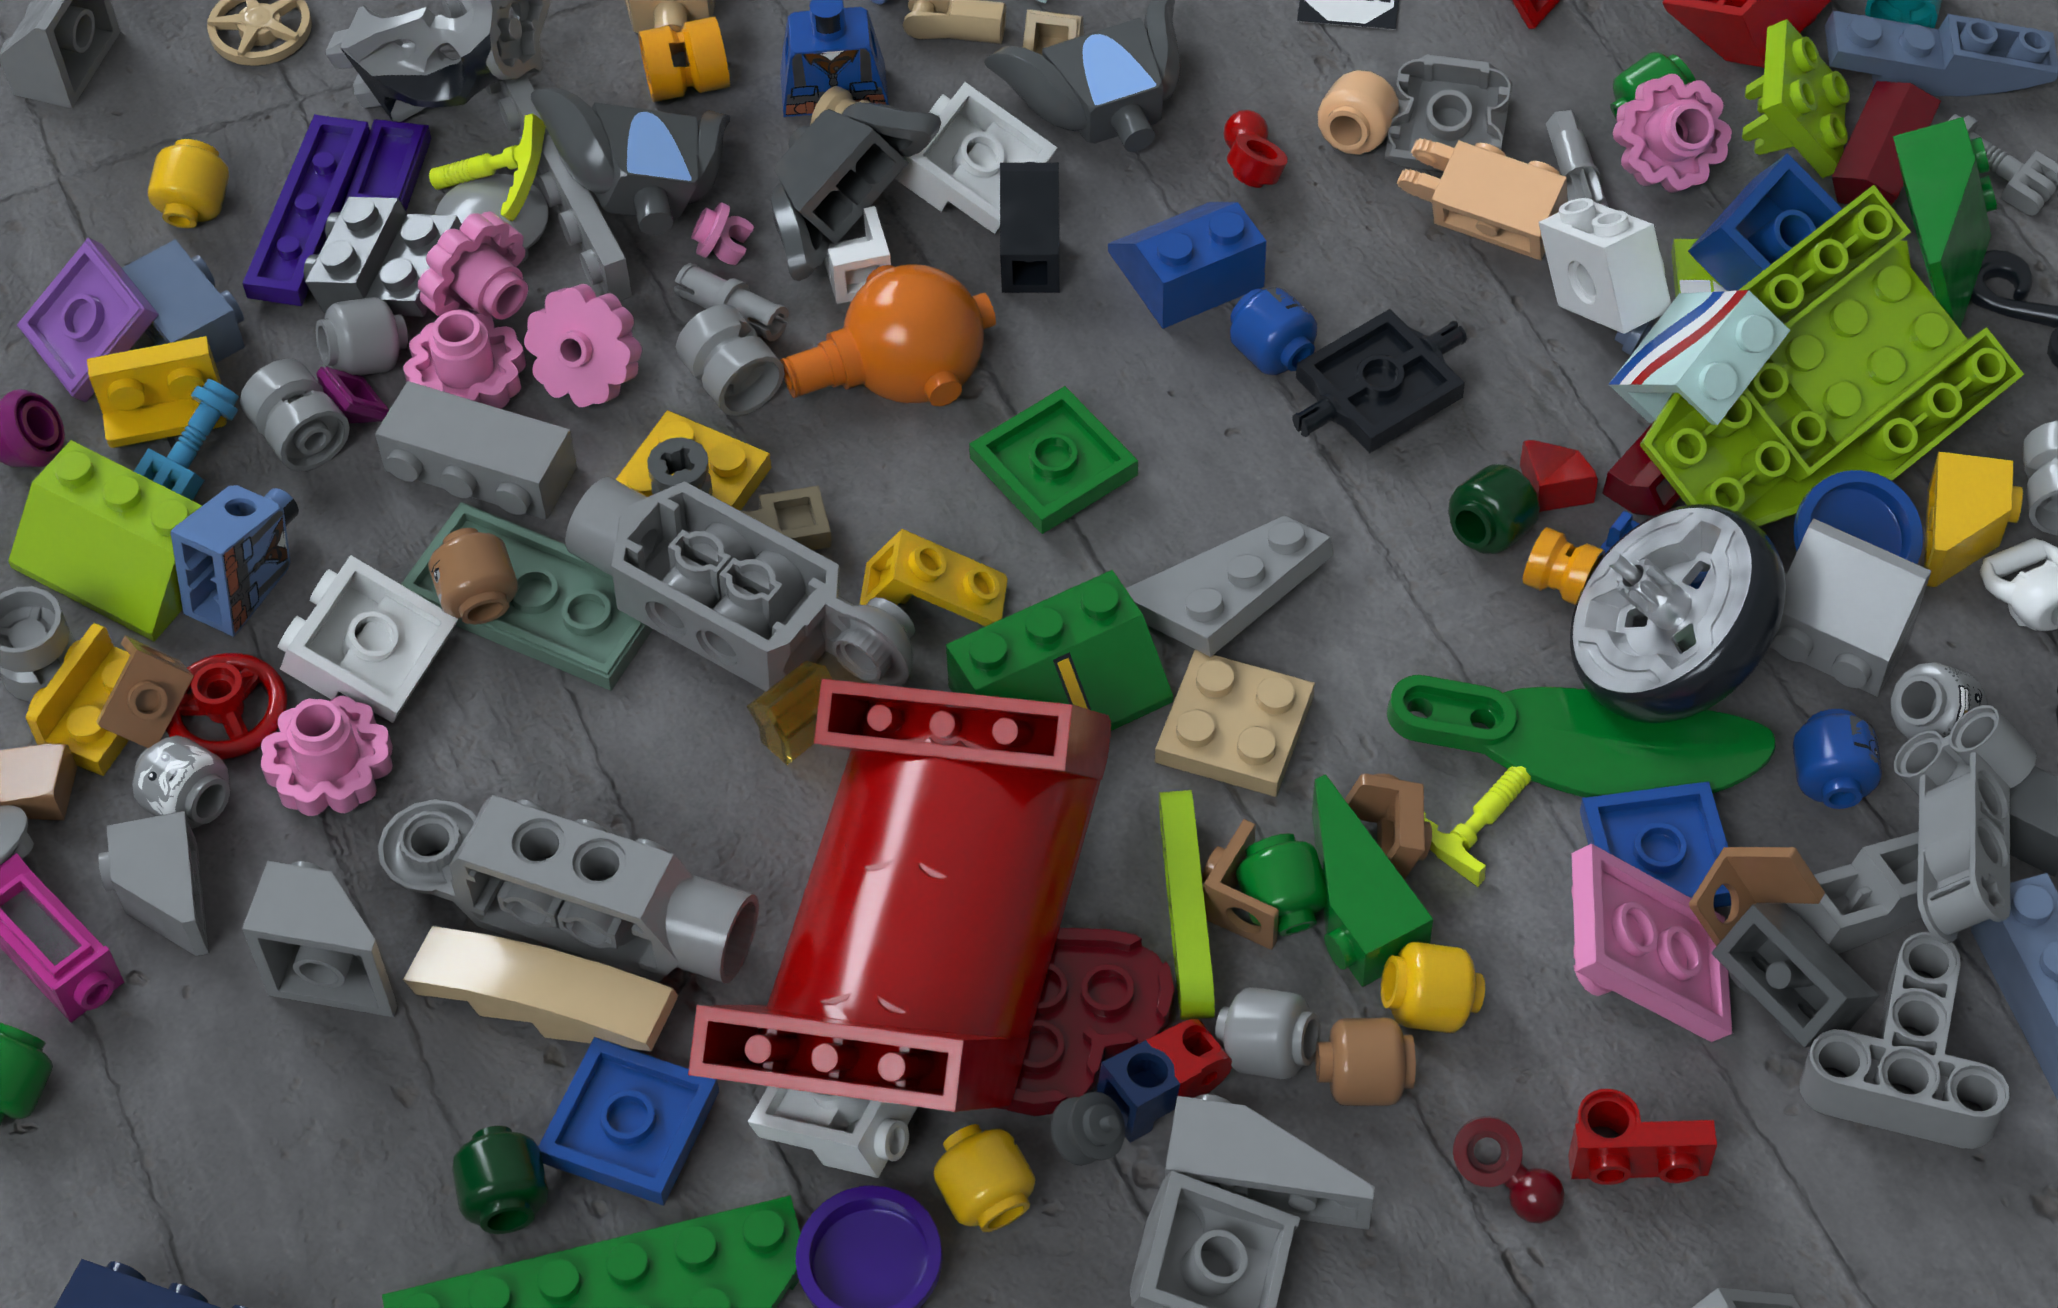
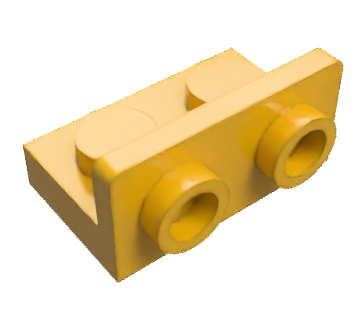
[87,336,227,448]
[26,623,130,776]

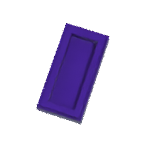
[344,119,432,211]

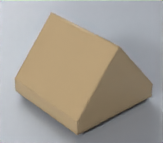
[1023,9,1084,55]

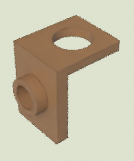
[96,635,194,748]
[1202,819,1279,950]
[1689,847,1825,946]

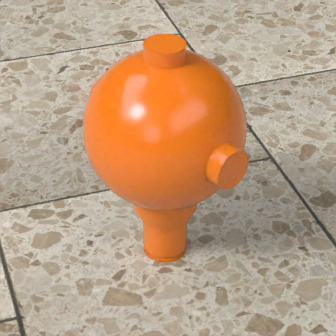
[780,264,996,406]

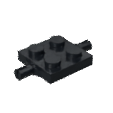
[1292,309,1467,453]

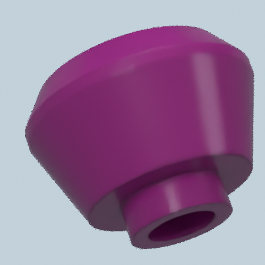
[0,389,65,467]

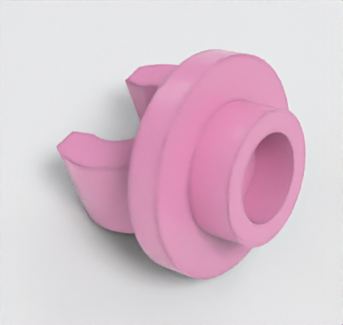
[691,202,754,265]

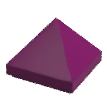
[316,367,389,423]

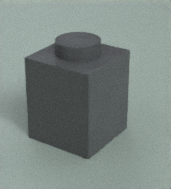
[2010,766,2058,877]

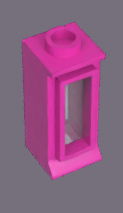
[0,853,124,1023]

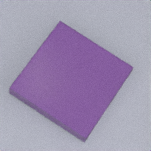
[17,238,159,402]

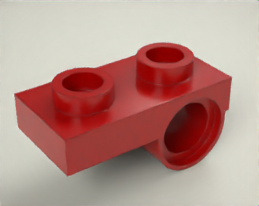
[1568,1089,1717,1185]

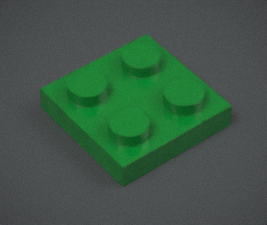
[969,386,1138,534]

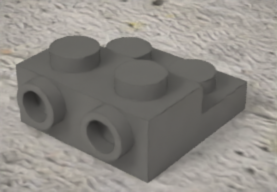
[304,197,462,317]

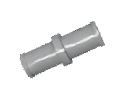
[674,263,789,342]

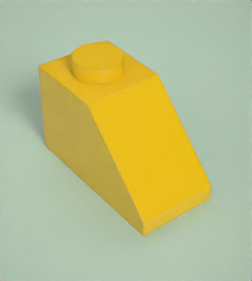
[1924,452,2023,587]

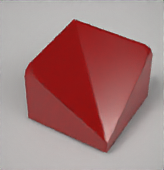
[1520,440,1598,512]

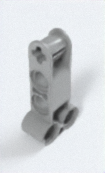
[1894,705,2037,944]

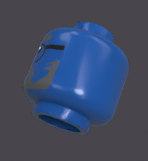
[1230,287,1317,375]
[1792,709,1882,809]

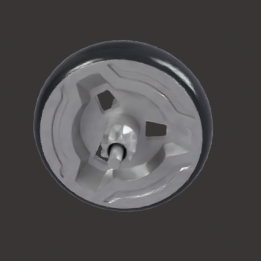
[1570,504,1786,723]

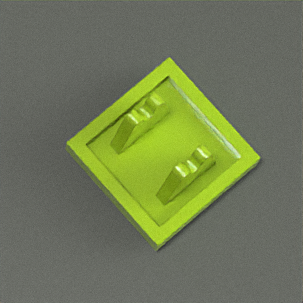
[1742,19,1850,178]

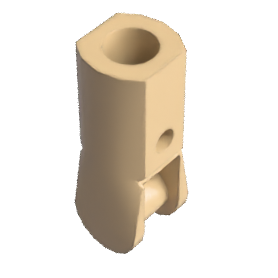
[903,0,1006,44]

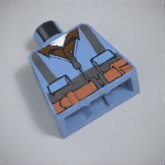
[170,485,299,637]

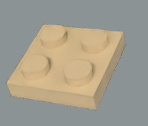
[1155,650,1315,797]

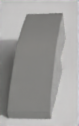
[1786,831,1922,954]

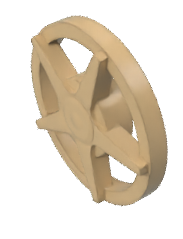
[207,0,312,66]

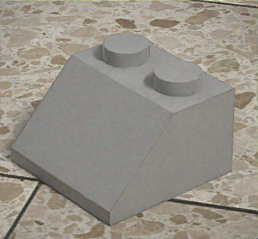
[0,0,121,108]
[1770,518,1931,697]
[242,861,398,1017]

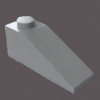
[1165,1094,1375,1230]

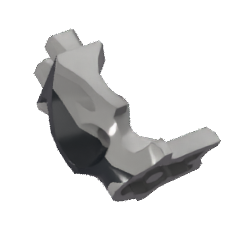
[326,0,551,122]

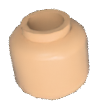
[1317,70,1399,155]

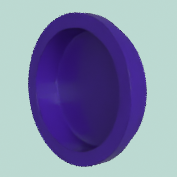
[796,1185,943,1308]

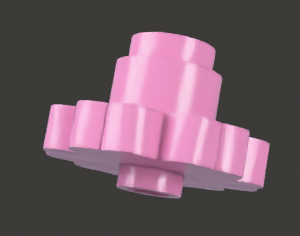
[1613,74,1732,193]
[418,211,528,320]
[524,284,642,408]
[403,310,526,409]
[261,696,393,816]

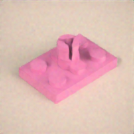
[1571,844,1732,1042]

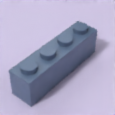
[1971,873,2058,1100]

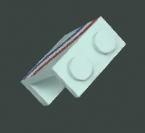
[1608,290,1791,425]

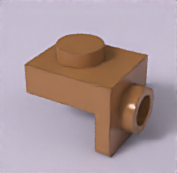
[1345,774,1432,880]

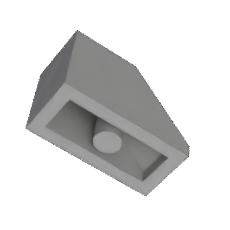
[98,811,209,956]

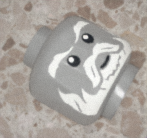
[132,735,230,829]

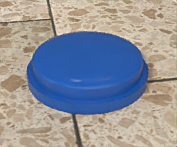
[1794,470,1923,564]

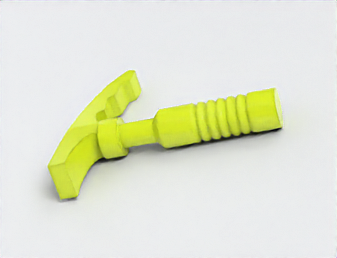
[429,113,546,221]
[1424,766,1531,887]

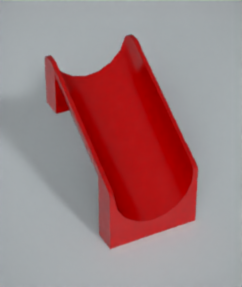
[688,679,1111,1112]

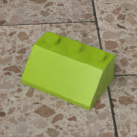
[8,440,202,642]

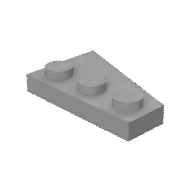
[1125,515,1333,657]

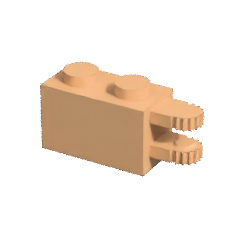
[1397,138,1568,260]

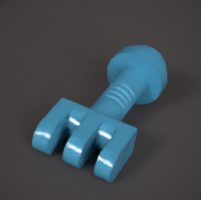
[134,378,239,500]

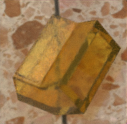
[746,660,833,765]

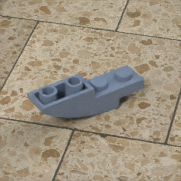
[1825,10,2058,96]

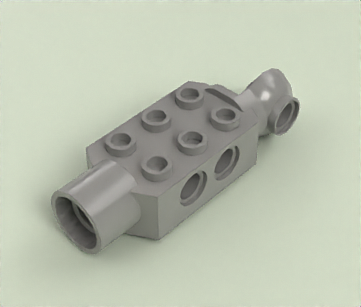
[565,477,915,694]
[378,795,759,984]

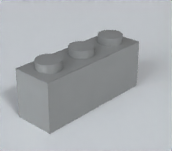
[375,381,577,520]

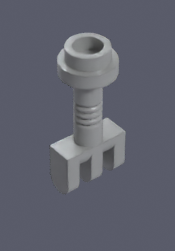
[1948,114,2058,216]

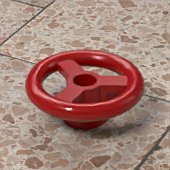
[166,653,288,759]

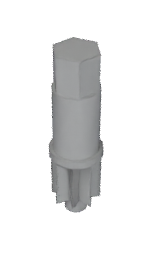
[1545,110,1608,207]

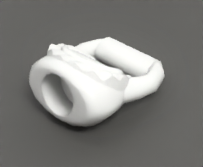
[1980,538,2058,631]

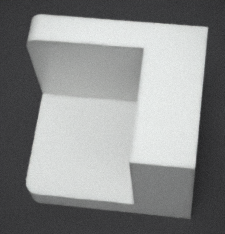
[824,206,891,304]

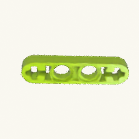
[1159,790,1215,1020]

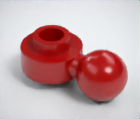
[1224,110,1288,188]

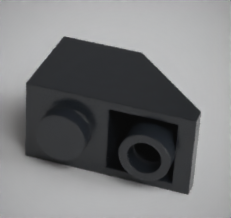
[1000,162,1060,293]

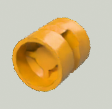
[638,16,730,102]

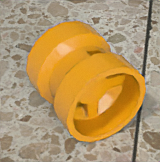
[1522,527,1605,605]

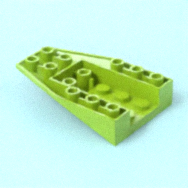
[1640,185,2024,527]

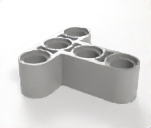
[1799,932,2010,1149]

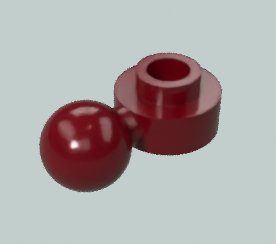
[1453,1116,1565,1224]

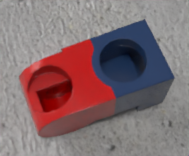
[1096,1019,1232,1143]

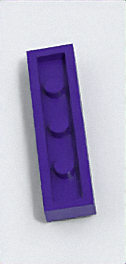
[242,114,370,306]

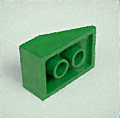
[1893,117,1997,329]

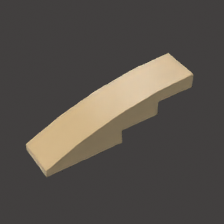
[403,926,679,1051]

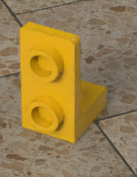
[859,529,1008,626]

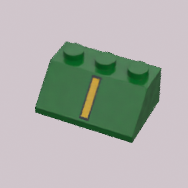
[946,570,1173,731]

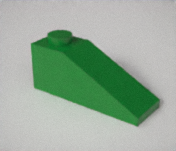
[1312,774,1433,987]

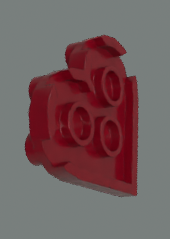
[996,927,1174,1117]

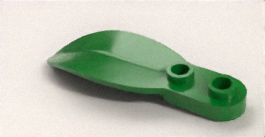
[1387,675,1776,798]

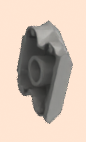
[1384,54,1513,172]

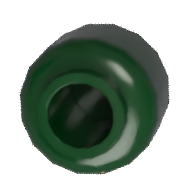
[1448,464,1540,554]
[452,1126,548,1234]

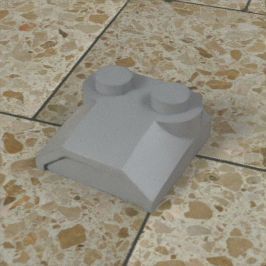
[1130,1170,1300,1308]

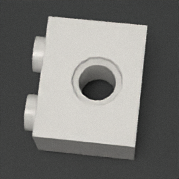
[1538,198,1671,334]

